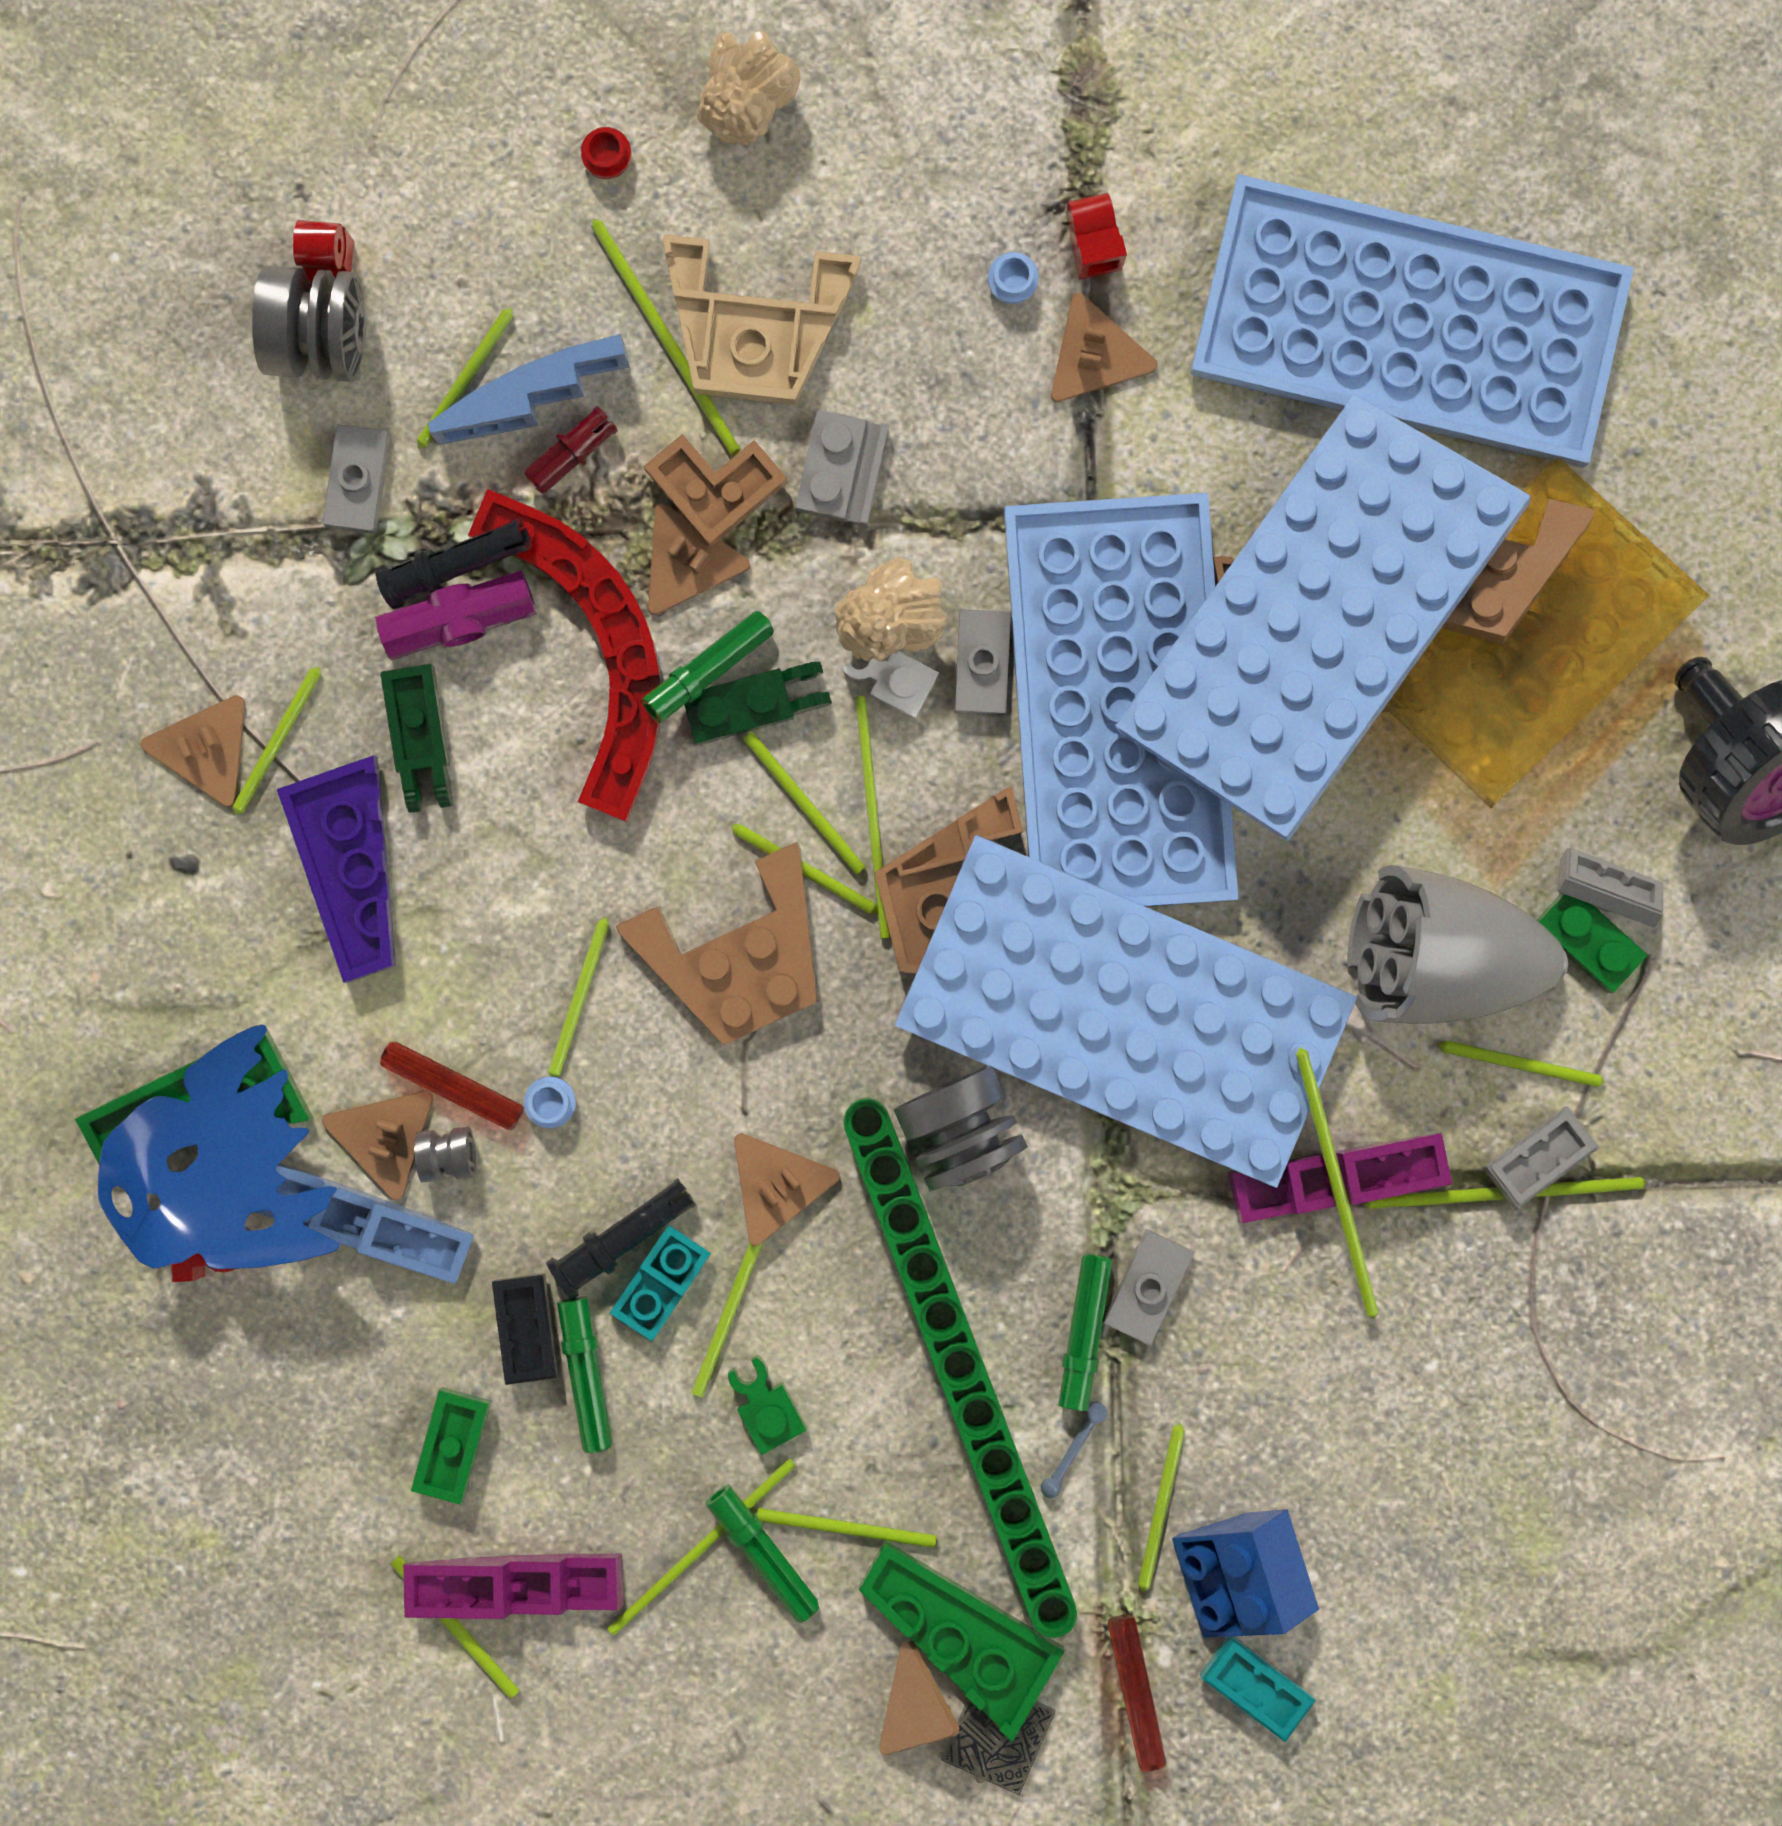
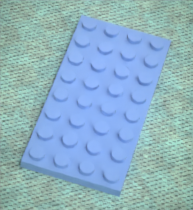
[1189,174,1634,468]
[1115,394,1531,842]
[1004,493,1238,907]
[895,835,1357,1188]

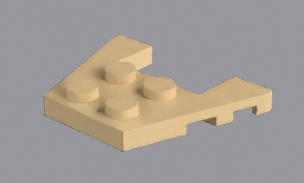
[663,234,861,405]

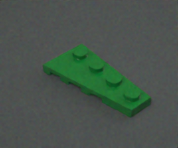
[75,1027,313,1164]
[859,1540,1065,1742]

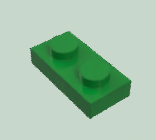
[1537,893,1648,993]
[411,1387,492,1505]

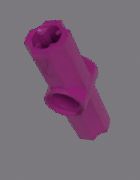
[375,570,537,661]

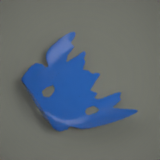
[98,1024,340,1269]

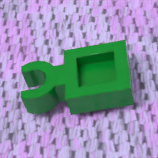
[728,1355,807,1455]

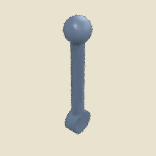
[1041,1401,1107,1498]

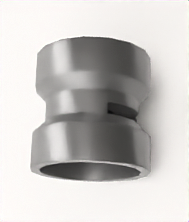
[414,1126,476,1183]

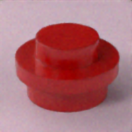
[581,127,632,179]

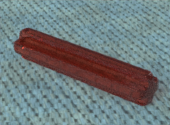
[379,1042,524,1130]
[1108,1614,1167,1772]

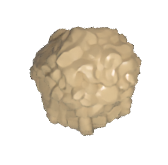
[696,30,800,146]
[834,556,947,661]

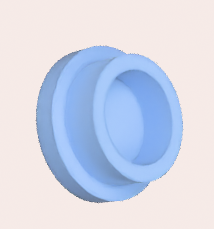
[988,252,1039,304]
[524,1077,576,1128]

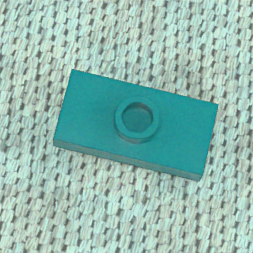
[1199,1636,1316,1742]

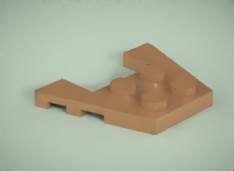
[1441,499,1595,644]
[874,787,1023,973]
[616,842,818,1045]

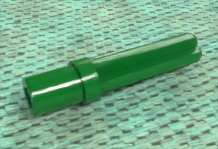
[641,611,774,724]
[1058,1254,1112,1411]
[557,1296,612,1453]
[705,1484,819,1623]

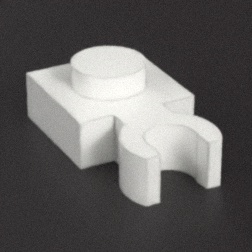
[843,651,939,719]

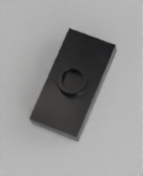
[492,1273,559,1385]

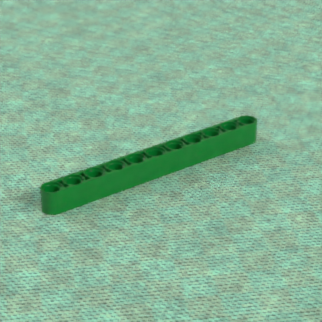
[843,1097,1077,1638]

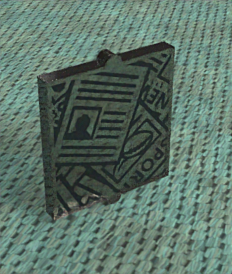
[941,1698,1056,1795]

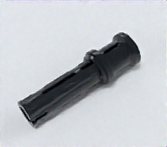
[375,518,532,609]
[546,1178,697,1300]

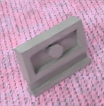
[795,409,889,527]

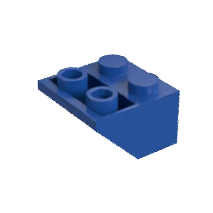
[1172,1509,1319,1638]

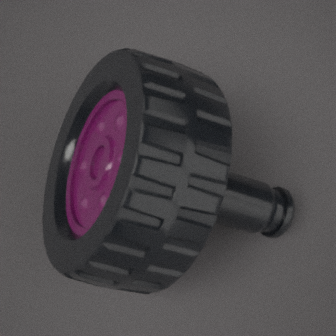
[1674,656,1782,845]

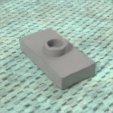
[322,424,391,534]
[955,609,1011,715]
[1558,848,1663,928]
[1482,1106,1599,1209]
[1103,1229,1195,1346]

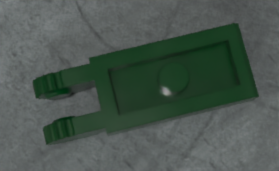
[684,661,832,746]
[380,663,453,813]

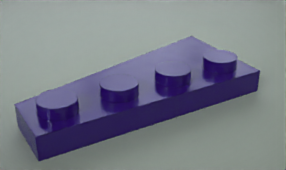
[277,755,396,983]

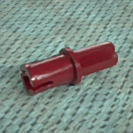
[524,406,618,493]

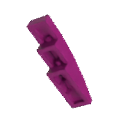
[1228,1133,1452,1223]
[403,1553,623,1619]

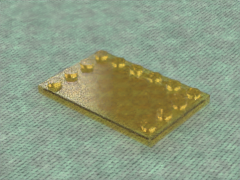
[1385,459,1710,809]

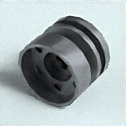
[252,266,367,382]
[893,1066,1028,1191]

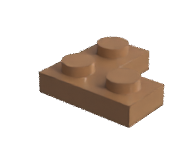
[643,434,788,548]

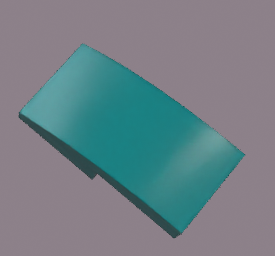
[609,1225,711,1343]

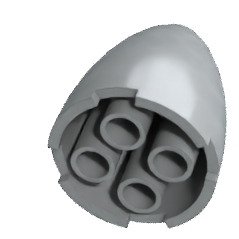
[1347,865,1568,1024]

